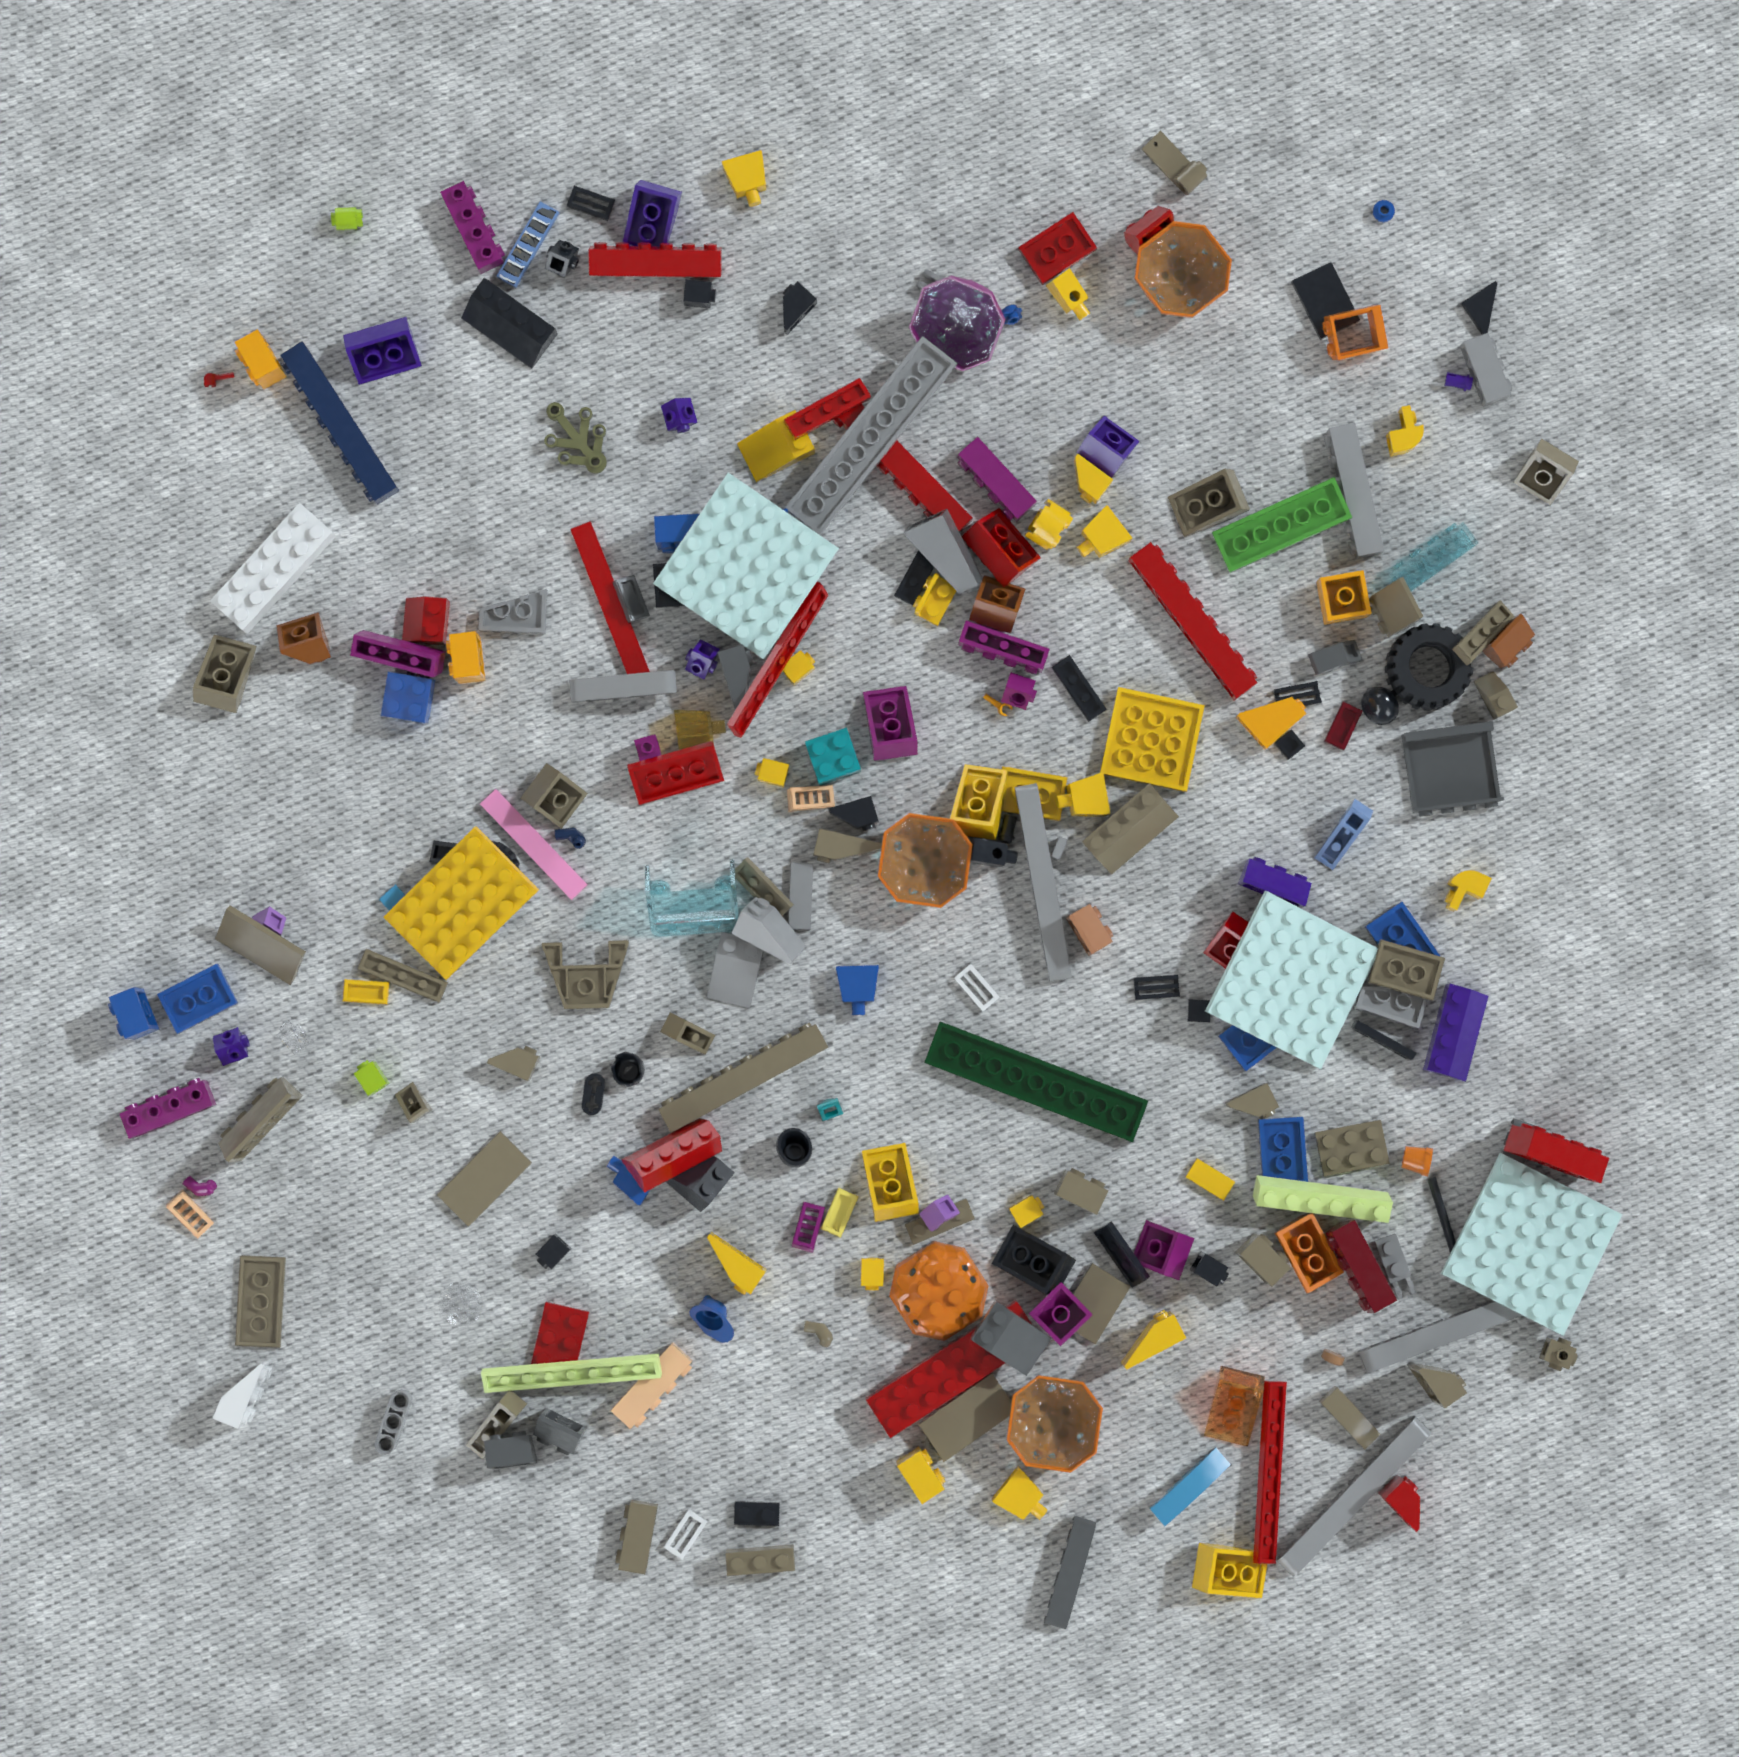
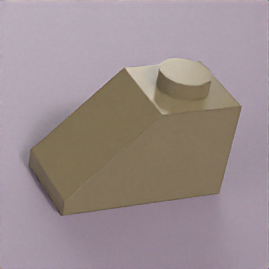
[1473,671,1518,720]
[660,1012,715,1055]
[487,1045,540,1081]
[1225,1083,1279,1119]

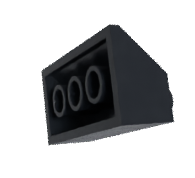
[461,277,558,369]

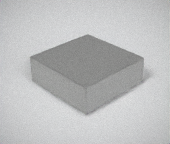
[1051,836,1067,861]

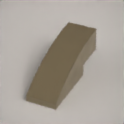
[1319,1386,1381,1450]

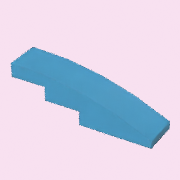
[1150,1447,1231,1526]

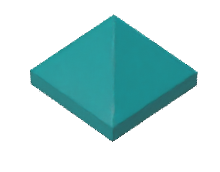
[817,1098,844,1121]

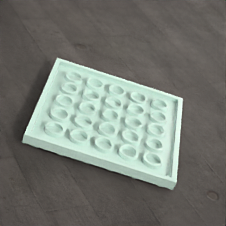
[653,472,839,659]
[1205,891,1378,1069]
[1441,1153,1623,1336]

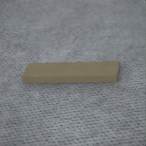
[1452,600,1515,666]
[357,949,449,1003]

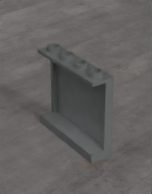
[1401,721,1504,817]

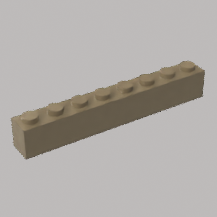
[658,1022,829,1133]

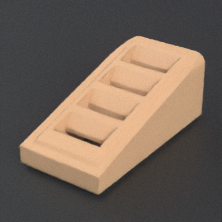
[787,785,835,812]
[166,1189,214,1239]

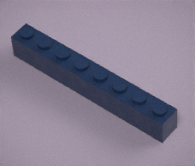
[280,341,399,505]

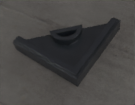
[1461,281,1498,335]

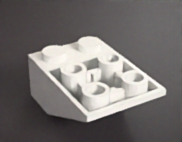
[213,1360,273,1429]

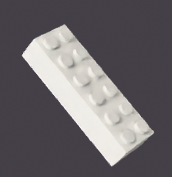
[210,503,336,634]

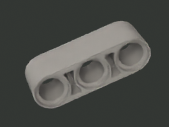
[375,1389,412,1455]

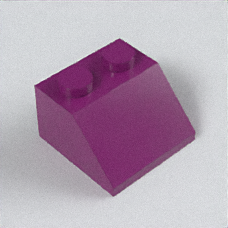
[1134,1220,1195,1280]
[1029,1282,1093,1347]

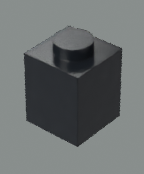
[683,279,716,308]
[536,1233,572,1270]

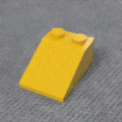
[737,410,815,483]
[950,764,1008,840]
[862,1143,919,1222]
[707,1232,767,1295]
[1121,1310,1186,1370]
[1192,1543,1267,1598]

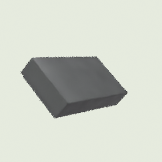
[612,575,650,623]

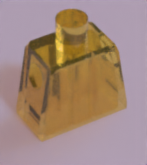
[674,710,726,750]

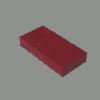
[1324,701,1363,751]

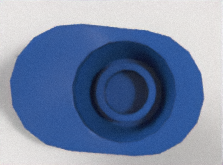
[689,1295,734,1343]

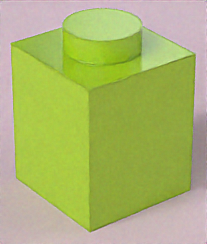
[353,1060,390,1096]

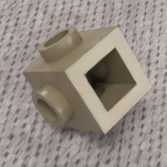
[1539,1337,1577,1371]

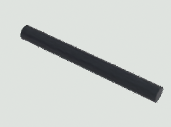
[1427,1177,1456,1254]

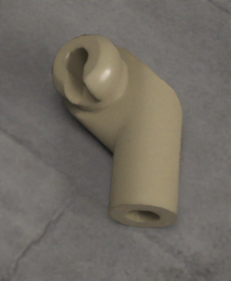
[804,1321,833,1347]

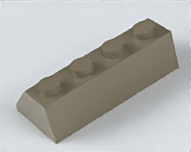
[1082,783,1179,875]

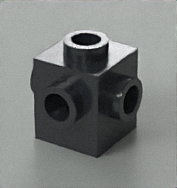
[545,239,580,278]

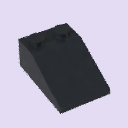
[666,1156,735,1212]
[991,1225,1076,1295]

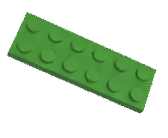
[1212,477,1352,573]

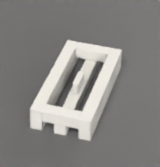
[954,964,1000,1012]
[664,1509,708,1560]

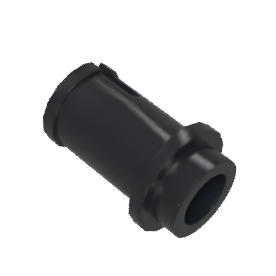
[997,814,1018,844]

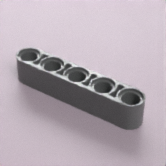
[1044,1516,1096,1629]

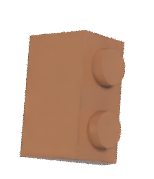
[1066,904,1113,956]

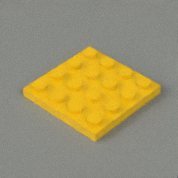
[1100,687,1205,792]

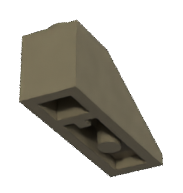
[813,828,882,864]
[466,1391,527,1459]

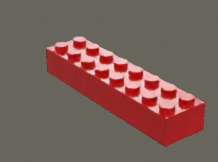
[866,1300,1032,1438]

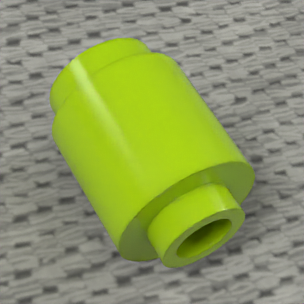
[331,207,363,230]

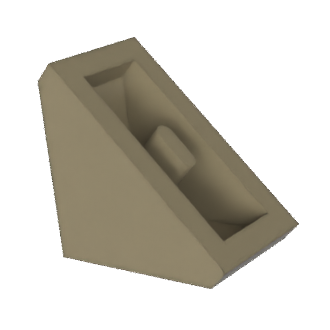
[395,1082,433,1123]

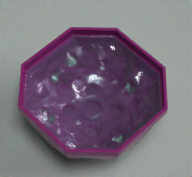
[909,275,1005,372]

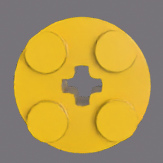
[1024,499,1073,550]

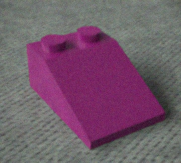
[863,686,918,761]

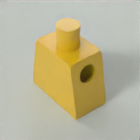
[721,150,766,207]
[1046,268,1090,321]
[1076,505,1132,558]
[1056,773,1110,817]
[991,1466,1048,1520]

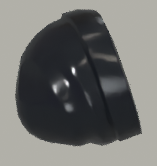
[1361,687,1399,725]
[776,1128,813,1168]

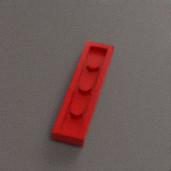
[784,378,871,440]

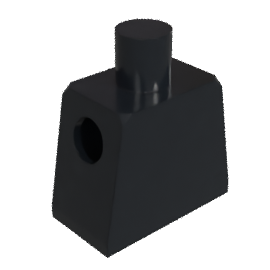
[969,838,1018,867]

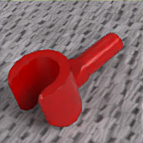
[204,372,235,387]

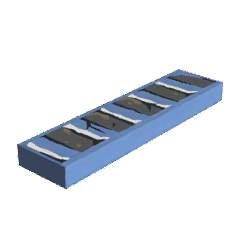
[496,201,560,288]

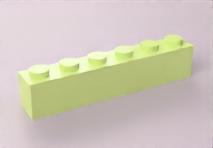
[1253,1175,1393,1223]

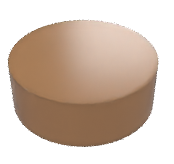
[1321,1349,1345,1366]

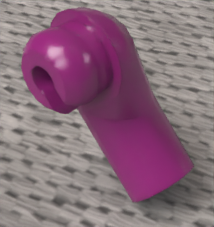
[182,1176,217,1197]

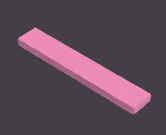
[480,789,588,900]

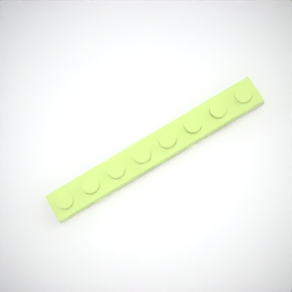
[481,1354,662,1393]

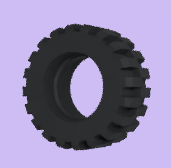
[1384,623,1474,711]

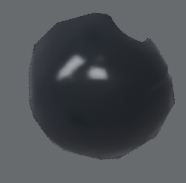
[611,1052,645,1087]

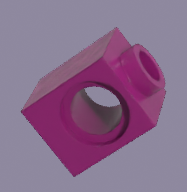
[1001,672,1037,710]
[634,734,662,761]

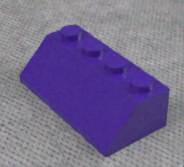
[1423,984,1489,1082]

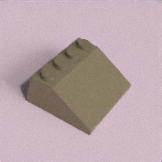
[218,1077,303,1162]

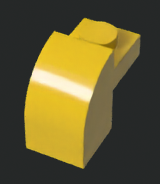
[1386,405,1424,457]
[1445,870,1492,912]

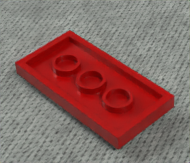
[627,741,724,805]

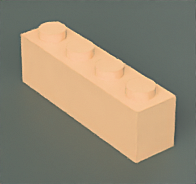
[611,1342,693,1429]

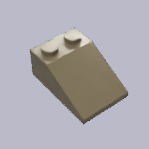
[1168,468,1250,537]
[1369,577,1424,638]
[193,634,257,713]

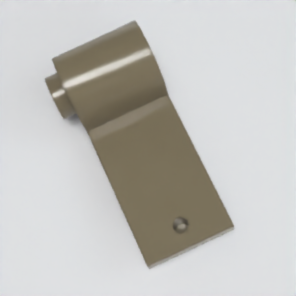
[1141,130,1207,195]

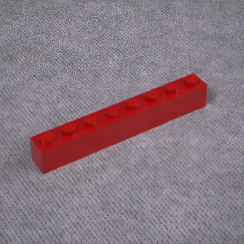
[832,404,973,533]
[1128,542,1258,701]

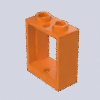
[1322,305,1388,360]

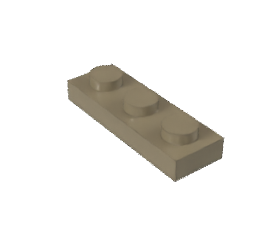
[731,857,794,916]
[905,1198,975,1245]

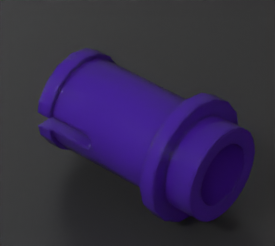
[1444,372,1473,392]

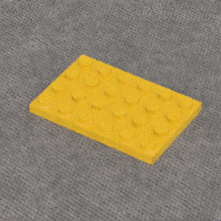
[383,826,539,980]

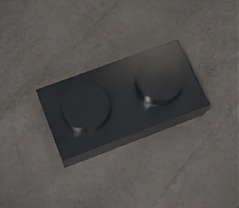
[734,1501,780,1526]

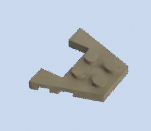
[542,940,629,1009]

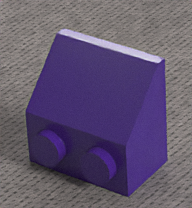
[1076,416,1139,478]

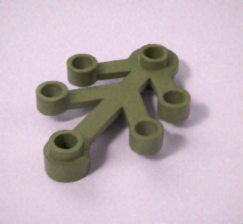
[544,402,607,474]

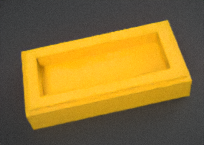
[343,979,390,1005]
[1185,1158,1235,1201]

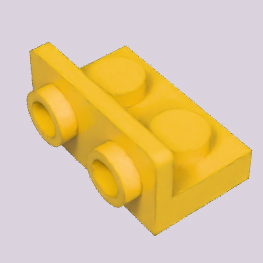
[913,573,956,626]

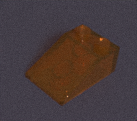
[1204,1366,1265,1447]

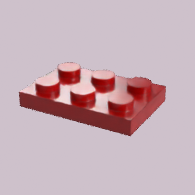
[1018,212,1097,285]
[531,1301,590,1364]

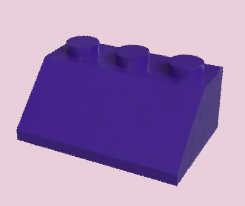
[343,317,422,385]
[1238,857,1312,908]

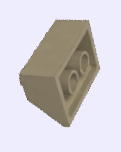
[1407,1362,1467,1408]

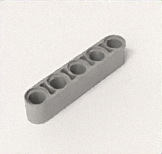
[569,670,677,702]

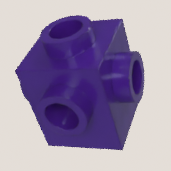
[661,398,698,433]
[685,639,720,680]
[213,1027,250,1066]

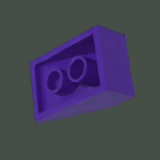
[622,180,682,247]

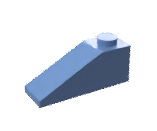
[1315,799,1373,870]

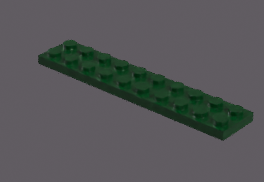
[924,1021,1148,1143]

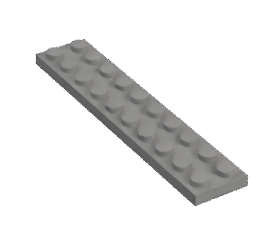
[785,336,957,536]

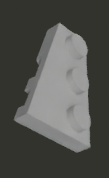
[479,589,548,634]
[1354,986,1428,1030]

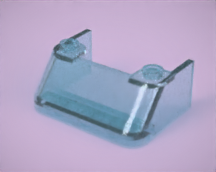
[645,859,739,936]

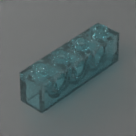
[1389,522,1479,592]

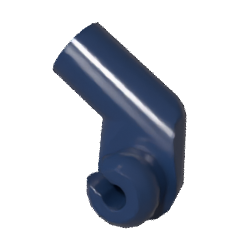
[555,827,586,849]

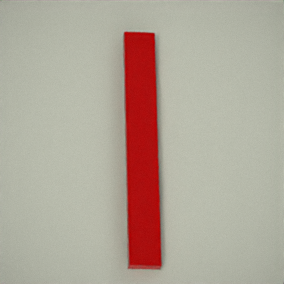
[570,521,650,674]
[727,582,829,738]
[1253,1381,1287,1564]

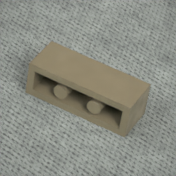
[615,1500,658,1575]
[725,1544,795,1576]

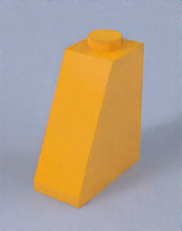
[1236,697,1307,750]

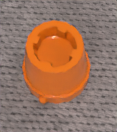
[1401,1146,1433,1177]

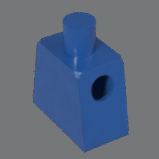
[836,965,879,1015]
[607,1156,650,1206]

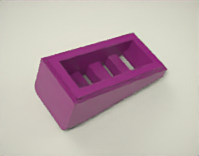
[792,1201,825,1253]

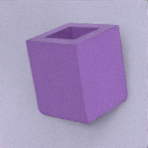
[252,906,286,936]
[919,1194,960,1232]

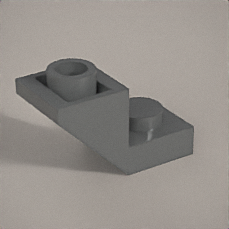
[1308,640,1363,675]

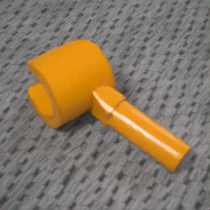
[983,694,1013,716]

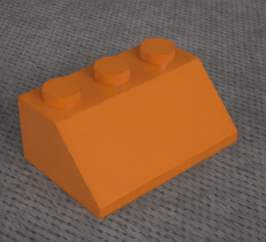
[1275,1213,1344,1294]

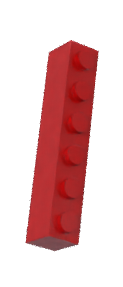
[588,242,722,277]

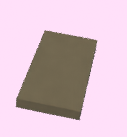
[215,905,306,985]
[437,1131,532,1227]
[235,1255,286,1348]
[918,1373,1012,1462]

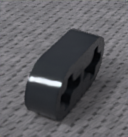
[582,1073,605,1115]

